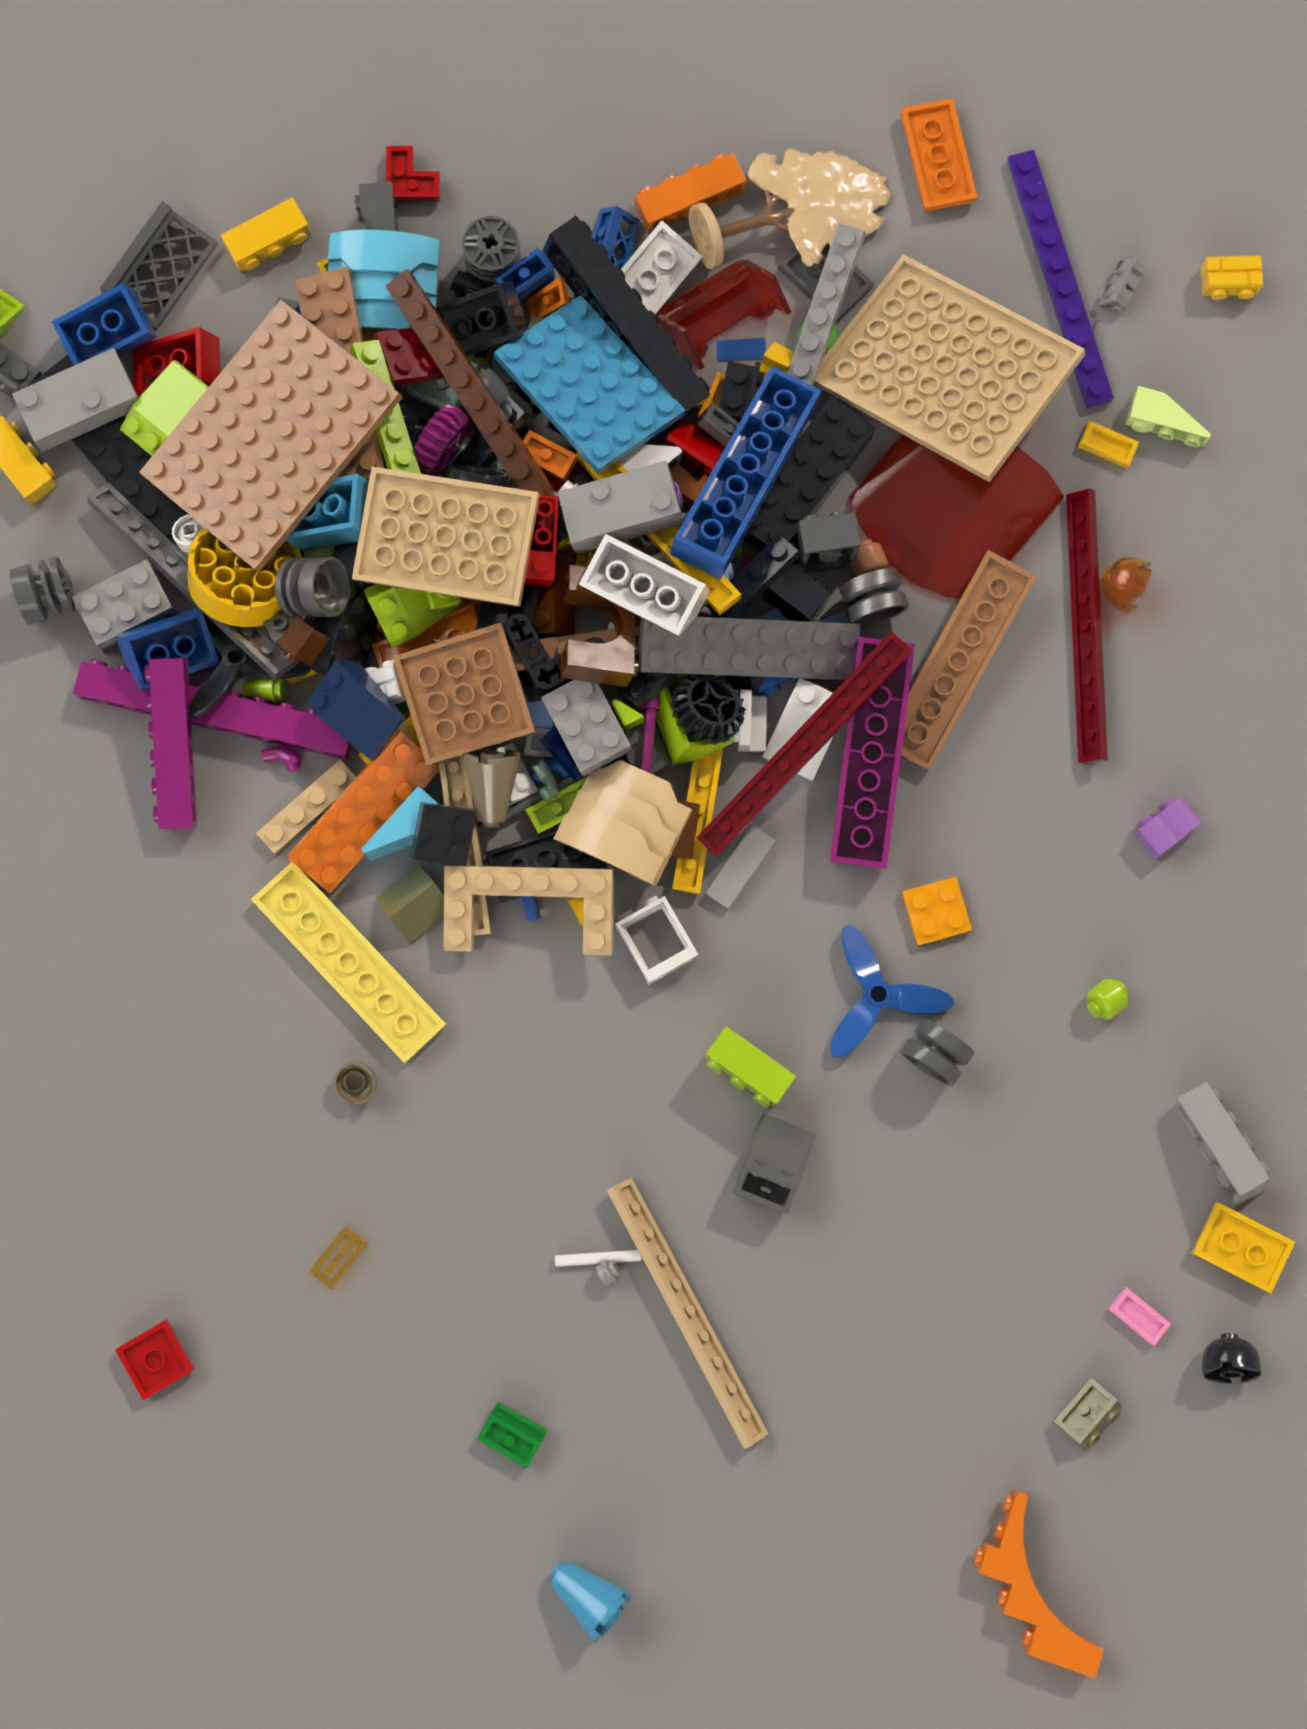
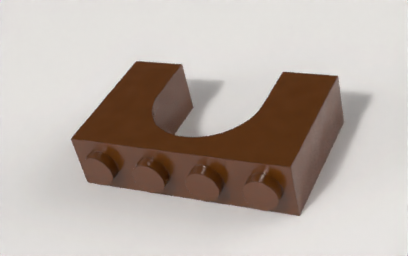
[560,565,639,687]

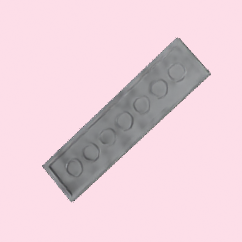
[638,617,861,680]

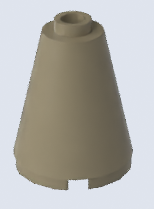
[463,748,520,827]

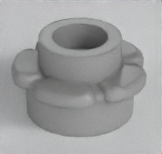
[596,1259,621,1287]

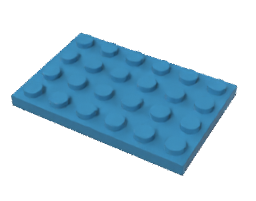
[494,295,685,475]

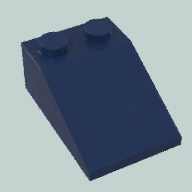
[307,659,405,761]

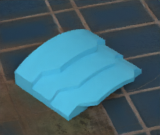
[328,230,441,330]

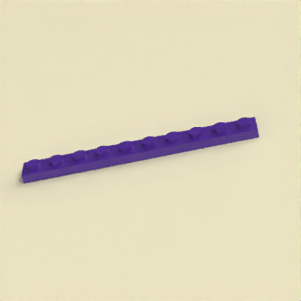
[1007,150,1114,408]

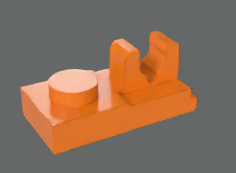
[523,430,578,482]

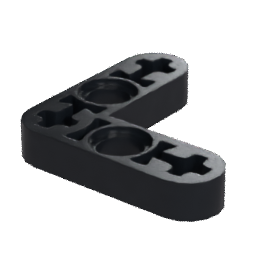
[504,613,605,691]

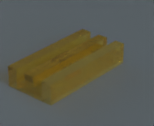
[309,1226,369,1289]

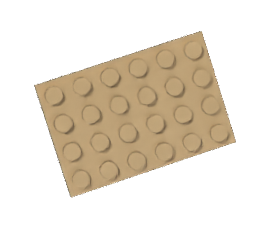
[352,467,540,607]

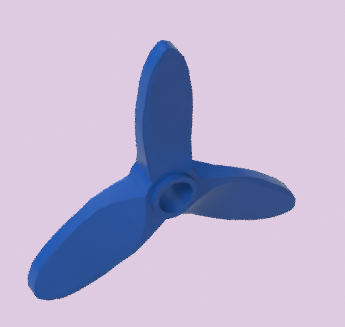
[830,925,954,1058]

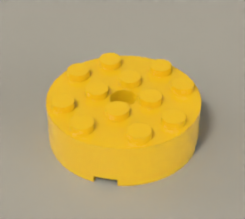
[187,528,302,627]

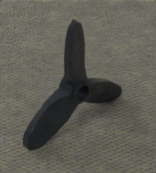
[188,613,312,719]

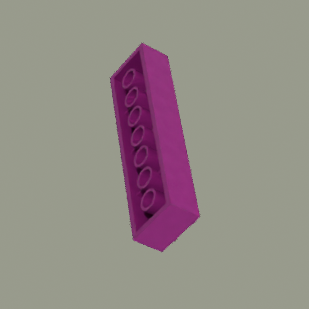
[830,637,915,869]

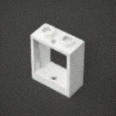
[615,895,698,985]

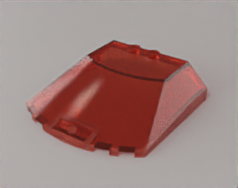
[849,434,1064,599]

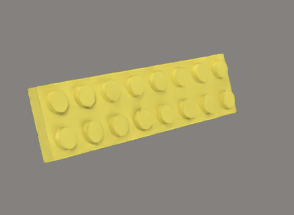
[251,862,447,1064]

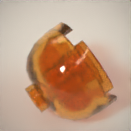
[1101,557,1152,614]

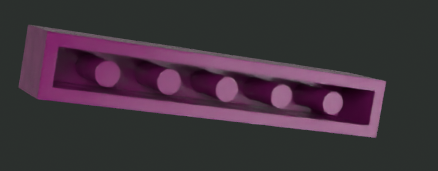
[145,657,197,830]

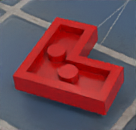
[385,146,440,201]

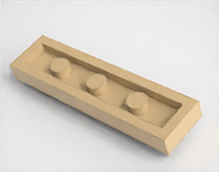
[256,759,356,855]

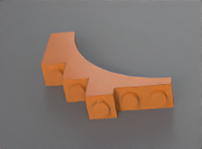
[973,1489,1104,1678]

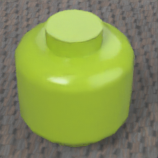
[1086,978,1129,1020]

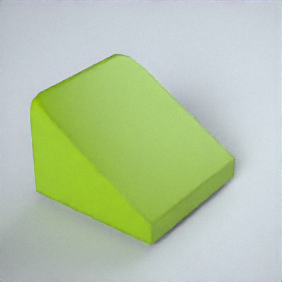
[612,699,644,731]

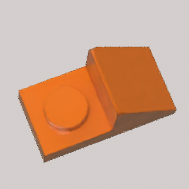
[526,277,570,320]

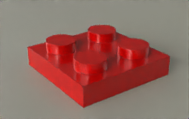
[115,1319,196,1400]

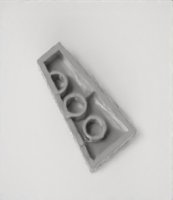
[1175,1082,1270,1208]

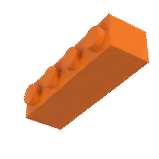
[635,153,747,234]

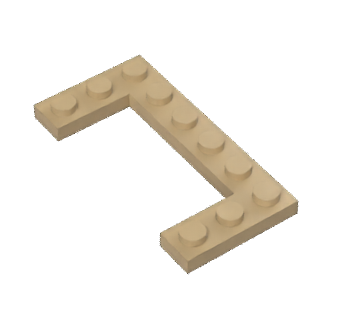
[444,865,614,955]

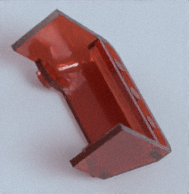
[656,259,792,370]

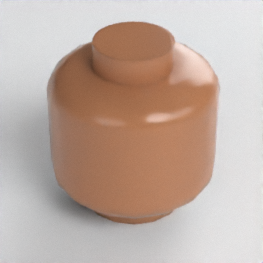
[851,539,889,577]

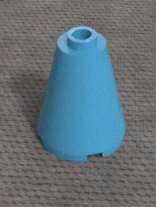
[550,1561,633,1642]

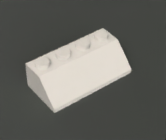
[579,534,710,636]

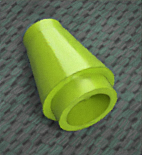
[243,678,287,703]

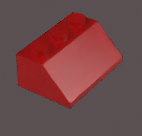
[666,421,725,479]

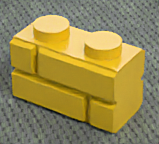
[1201,256,1263,300]

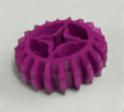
[414,404,471,476]

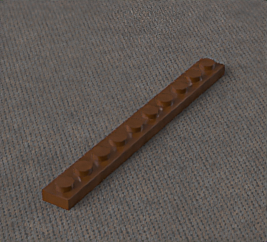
[385,269,559,499]

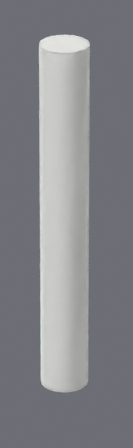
[555,1250,641,1267]

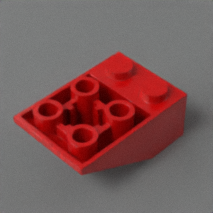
[524,495,559,587]

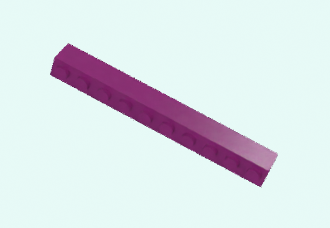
[73,659,352,761]

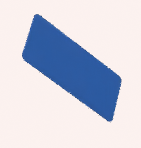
[717,338,766,361]

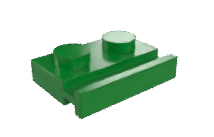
[477,1401,548,1468]

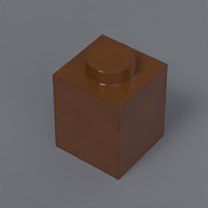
[278,616,330,666]

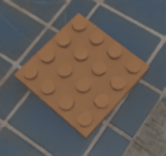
[393,623,536,765]

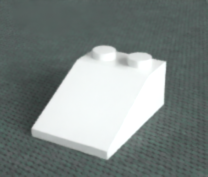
[762,678,834,781]

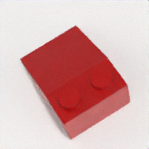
[133,327,221,398]

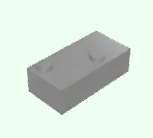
[12,348,138,452]
[558,460,684,555]

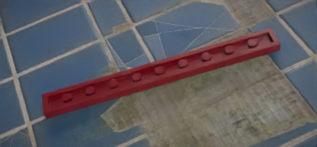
[1066,488,1108,764]
[696,631,913,857]

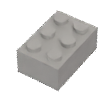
[72,559,177,653]
[541,680,633,776]

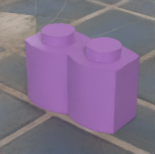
[1135,796,1202,859]

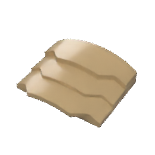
[553,761,692,887]

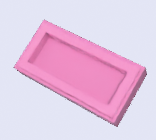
[1107,1287,1171,1346]

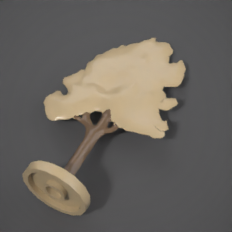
[689,148,891,269]

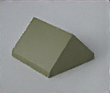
[376,865,444,944]

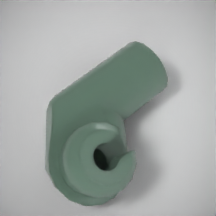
[531,758,559,801]

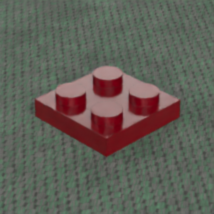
[373,328,444,386]

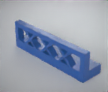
[575,205,640,298]

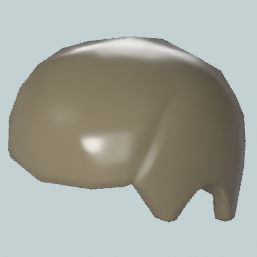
[333,1062,377,1105]

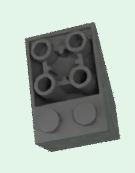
[733,1113,816,1214]

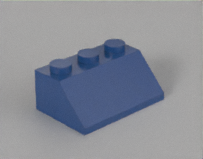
[115,608,219,691]

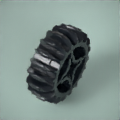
[670,674,746,745]

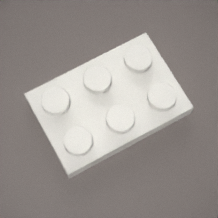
[621,221,703,314]

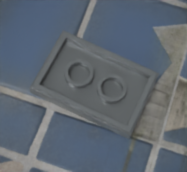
[778,243,874,323]

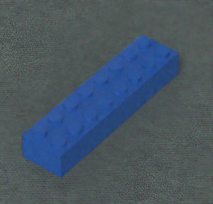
[670,366,822,580]

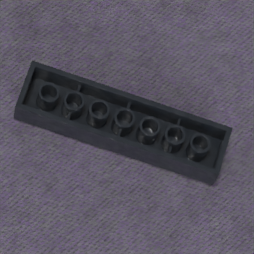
[542,215,711,427]

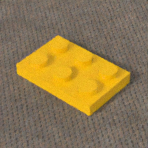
[1191,1202,1295,1294]

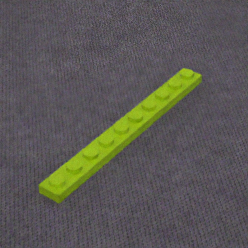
[350,340,460,610]

